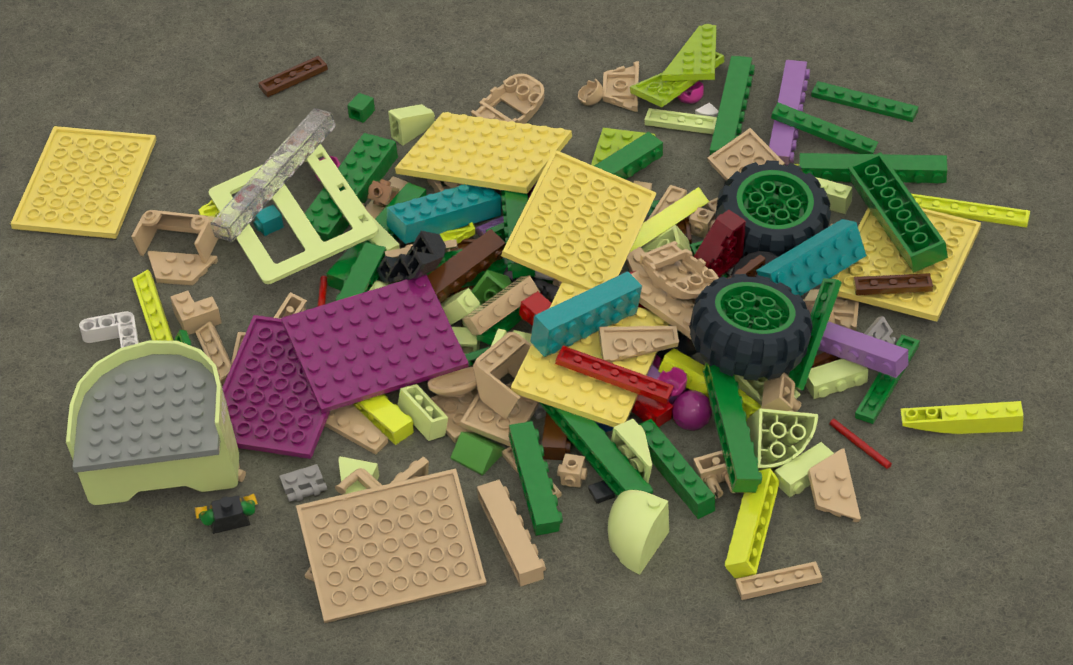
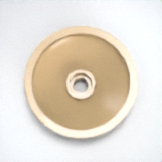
[428,367,477,398]

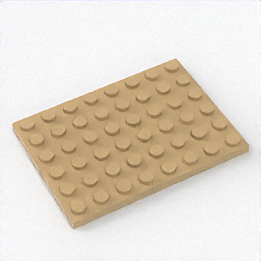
[296,469,486,623]

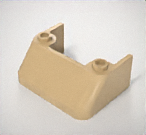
[131,210,224,264]
[473,332,531,420]

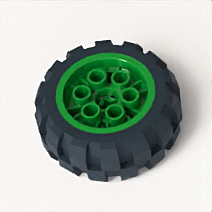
[715,160,831,258]
[689,274,813,381]

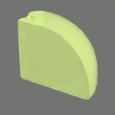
[747,408,818,470]
[608,490,669,575]

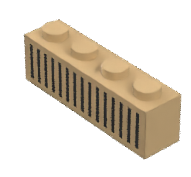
[462,276,540,335]

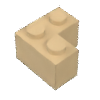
[171,291,221,335]

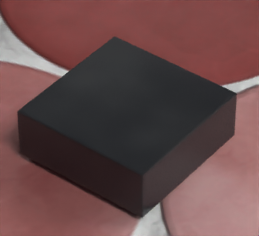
[588,480,615,504]

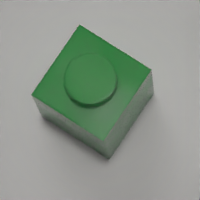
[347,93,375,123]

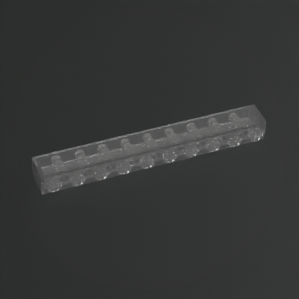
[210,108,336,242]

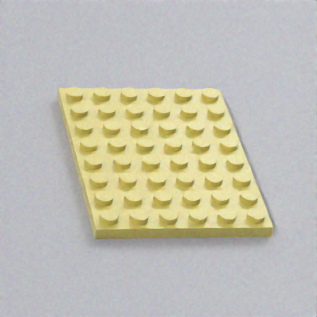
[395,112,572,194]
[11,126,156,239]
[501,150,656,290]
[832,208,981,322]
[511,282,670,427]

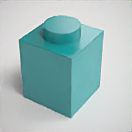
[253,205,284,236]

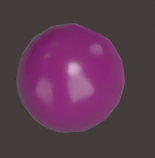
[672,390,712,431]

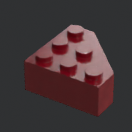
[694,209,746,278]

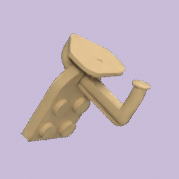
[335,457,429,494]

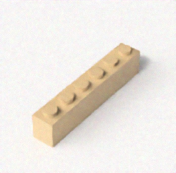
[477,479,546,587]

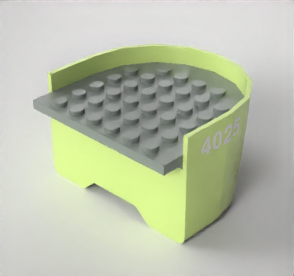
[66,340,239,505]

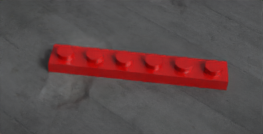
[555,346,674,404]

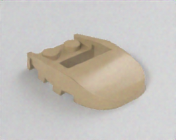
[471,74,544,124]
[640,241,719,299]

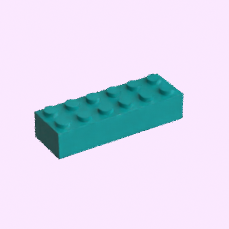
[387,184,501,244]
[756,219,866,296]
[530,271,642,357]

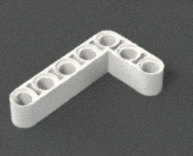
[79,311,139,348]

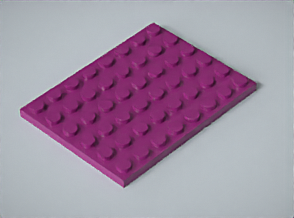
[281,274,469,413]
[222,315,330,459]

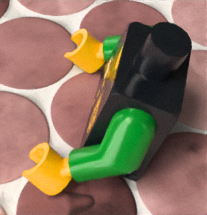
[195,494,258,534]

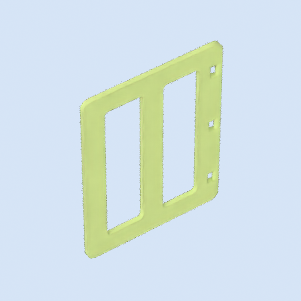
[209,142,379,284]

